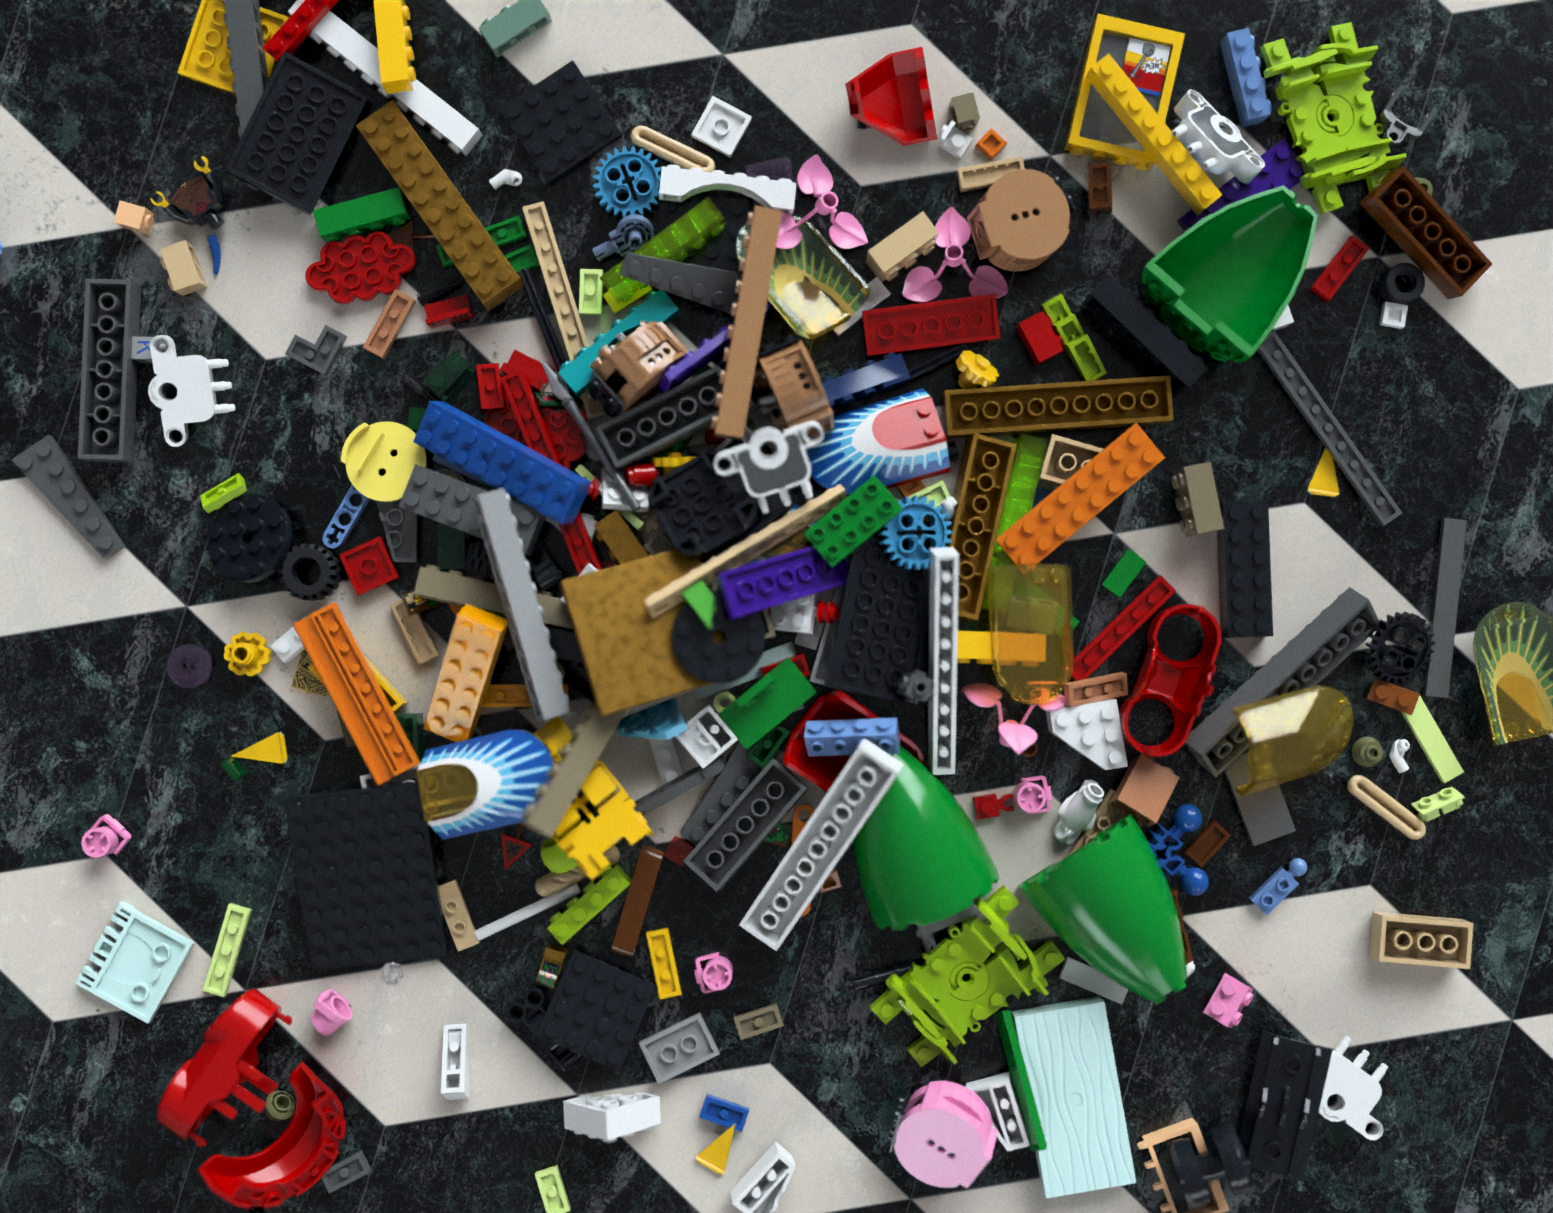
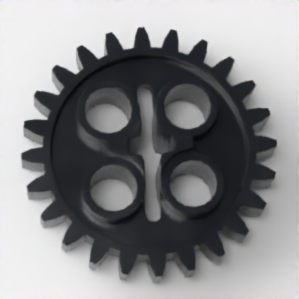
[1364,611,1435,684]

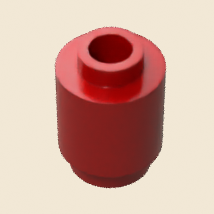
[624,463,659,487]

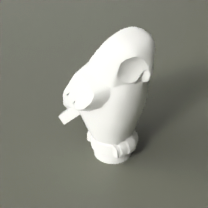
[1054,779,1104,845]

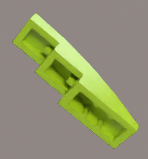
[1040,294,1107,381]

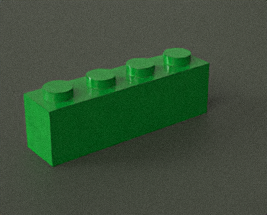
[313,187,411,242]

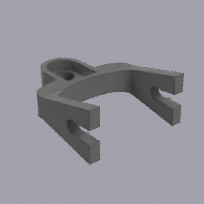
[1380,85,1438,149]

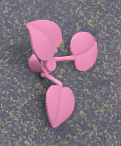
[776,154,868,249]
[902,207,1008,303]
[961,683,1065,755]

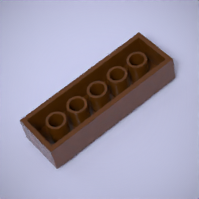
[1360,166,1492,299]

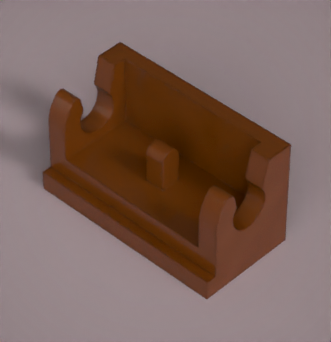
[1088,162,1112,214]

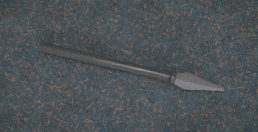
[542,362,641,512]

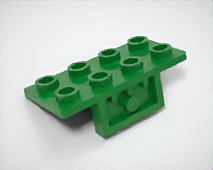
[804,475,903,567]
[718,658,816,749]

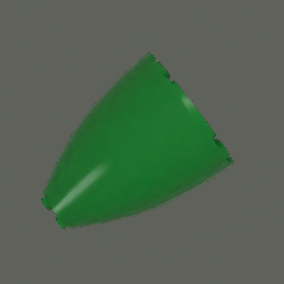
[1142,185,1318,363]
[853,745,999,931]
[1017,813,1187,1005]

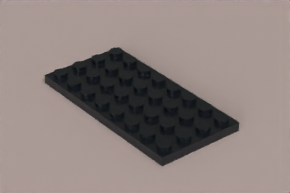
[824,516,935,704]

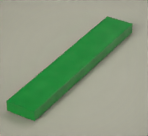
[994,1010,1047,1151]

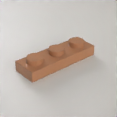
[363,289,416,359]
[1064,672,1128,707]

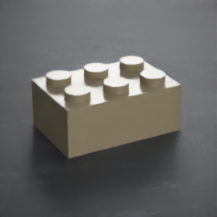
[1171,462,1224,537]

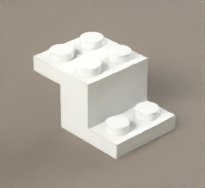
[676,689,738,769]

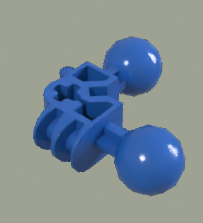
[1148,804,1209,896]

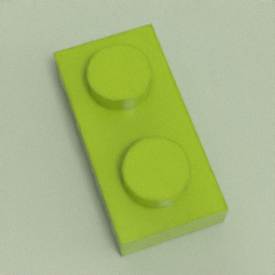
[200,473,247,513]

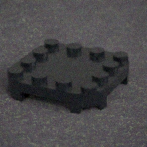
[647,449,758,560]

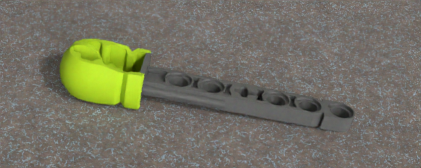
[541,756,725,874]

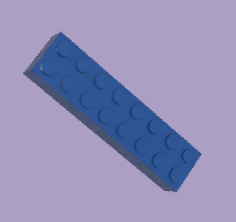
[413,401,592,525]

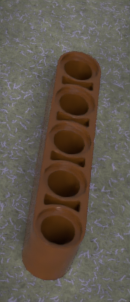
[611,845,664,958]

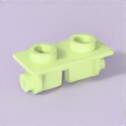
[1411,786,1464,822]

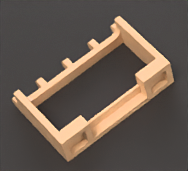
[1137,1118,1229,1213]

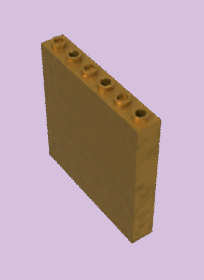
[560,549,725,718]

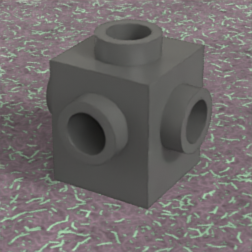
[897,670,933,704]

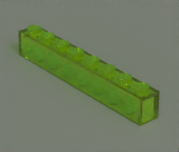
[980,433,1048,615]

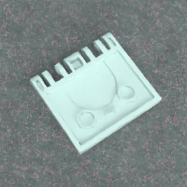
[75,902,195,1024]

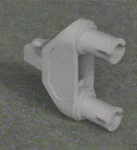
[915,906,977,953]

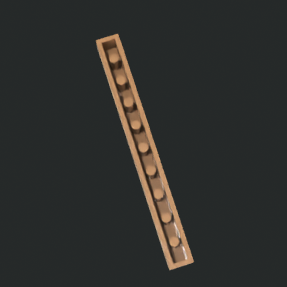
[711,205,782,441]

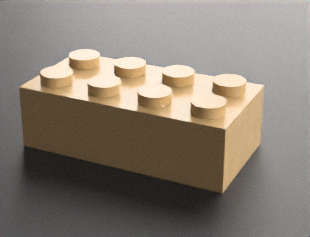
[1369,912,1473,969]

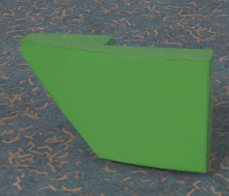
[682,580,717,630]

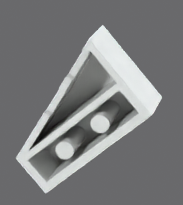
[966,1072,1030,1151]
[730,1141,796,1213]

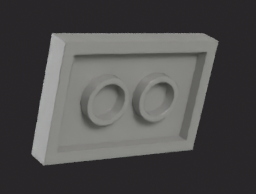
[639,1012,720,1084]

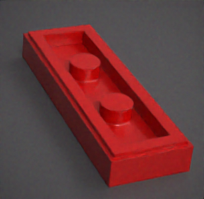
[1309,235,1369,302]

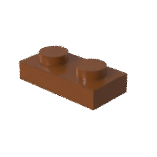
[1367,678,1420,715]

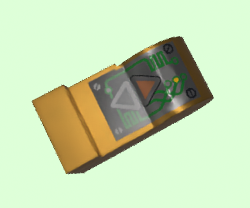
[535,943,568,991]

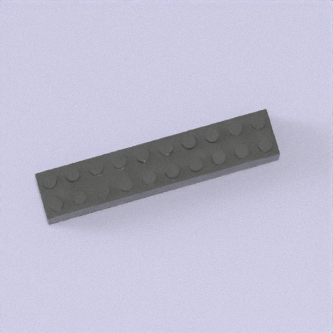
[1185,587,1381,778]

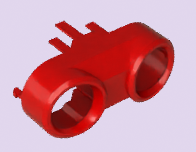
[1119,604,1221,757]
[156,989,292,1147]

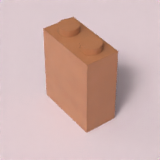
[1110,753,1180,826]

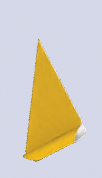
[1307,448,1340,497]
[231,732,288,764]
[696,1124,735,1175]

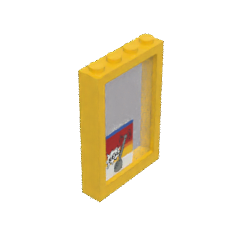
[1064,14,1185,171]

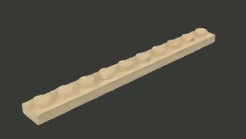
[522,201,607,421]
[644,484,846,618]

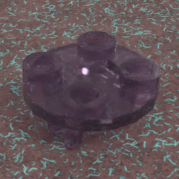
[167,644,213,689]

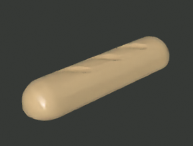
[631,126,715,172]
[1347,775,1426,840]
[535,845,620,897]

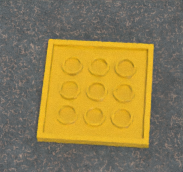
[177,0,290,94]

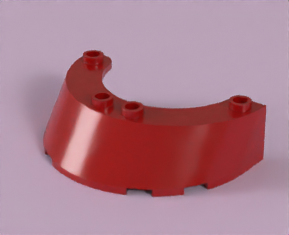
[198,1061,346,1209]

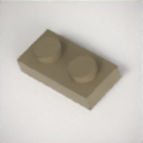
[734,1003,784,1040]

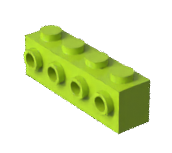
[547,864,632,945]

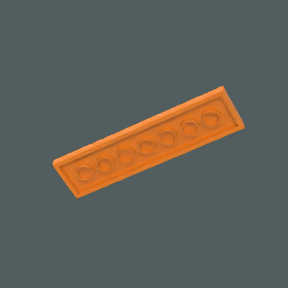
[995,423,1165,574]

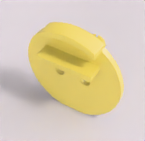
[341,422,427,502]

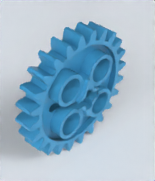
[593,146,662,218]
[879,495,953,570]

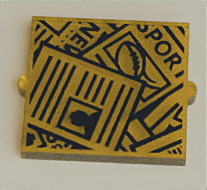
[291,649,328,697]

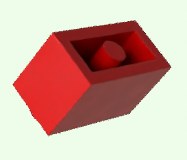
[1016,311,1064,366]

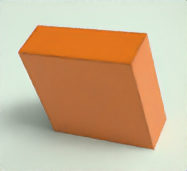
[975,128,1007,161]

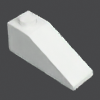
[441,1024,470,1100]

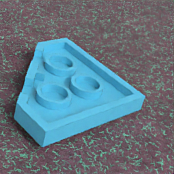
[615,697,688,740]

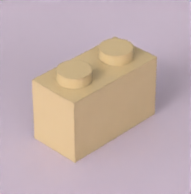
[160,240,207,296]

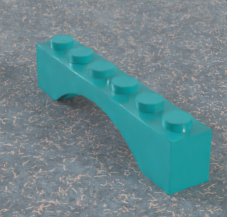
[558,289,679,398]

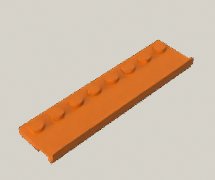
[292,602,421,786]

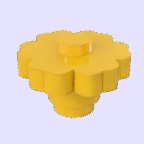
[956,350,999,389]
[652,452,697,476]
[224,631,272,677]

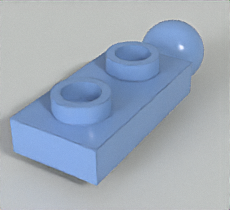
[1249,858,1307,915]

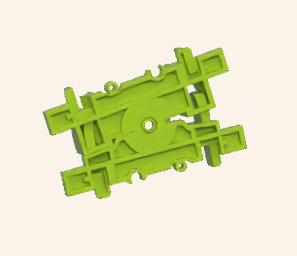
[1260,22,1407,215]
[870,884,1065,1067]

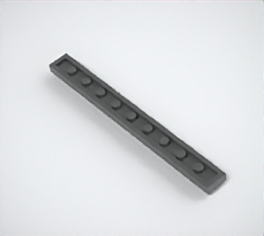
[1257,330,1402,526]

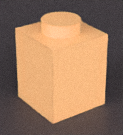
[114,201,154,235]

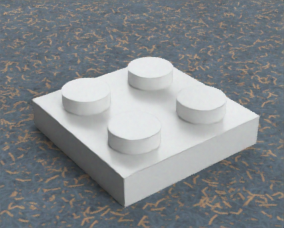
[691,96,752,158]

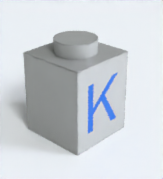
[131,336,168,363]

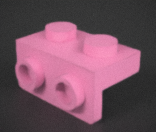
[1203,973,1254,1028]

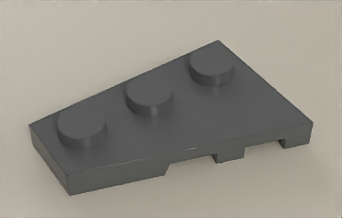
[375,499,419,563]

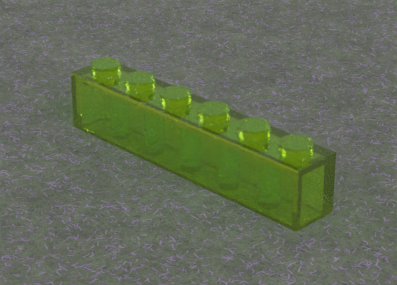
[600,197,726,304]

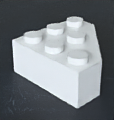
[1045,699,1128,770]
[563,1093,661,1142]

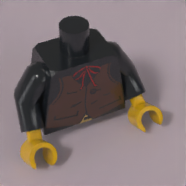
[150,156,225,230]

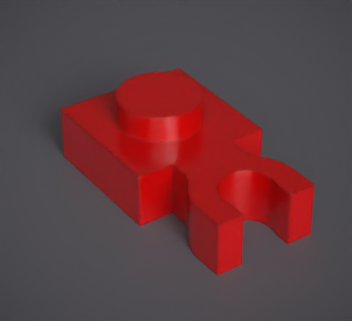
[973,793,1015,820]

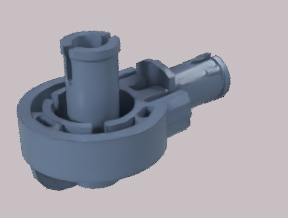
[592,214,654,261]

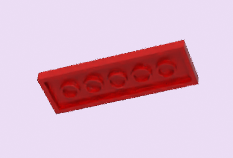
[862,293,1000,356]

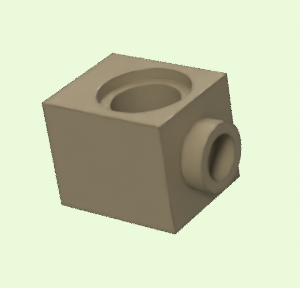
[949,92,980,131]

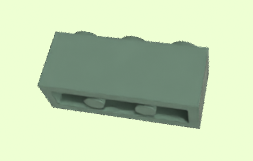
[479,0,552,57]

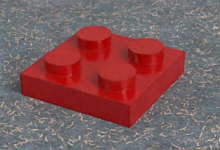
[339,536,400,596]

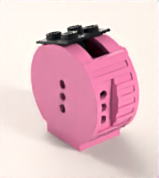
[888,1081,998,1189]

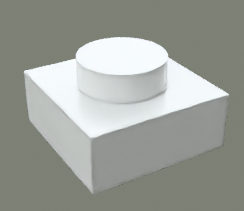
[1379,302,1408,329]

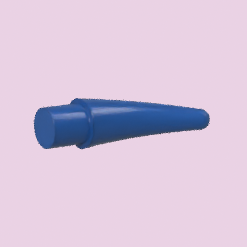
[207,235,221,275]

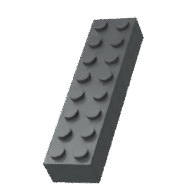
[78,278,141,463]

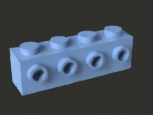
[1220,28,1272,128]
[804,718,900,756]

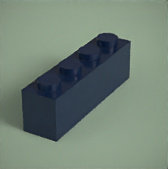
[820,352,911,411]

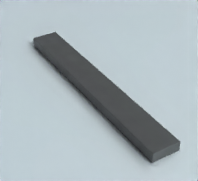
[1423,518,1467,698]

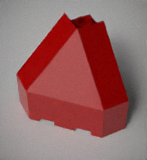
[845,47,937,146]

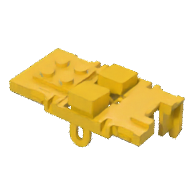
[533,716,655,880]

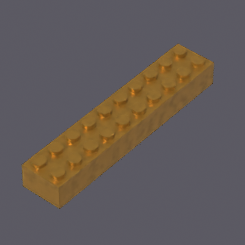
[356,100,525,311]
[942,375,1174,439]

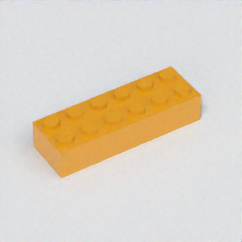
[423,604,508,742]

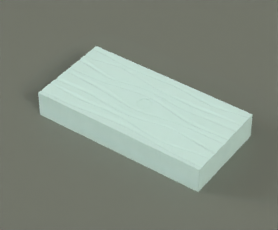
[1011,996,1136,1199]

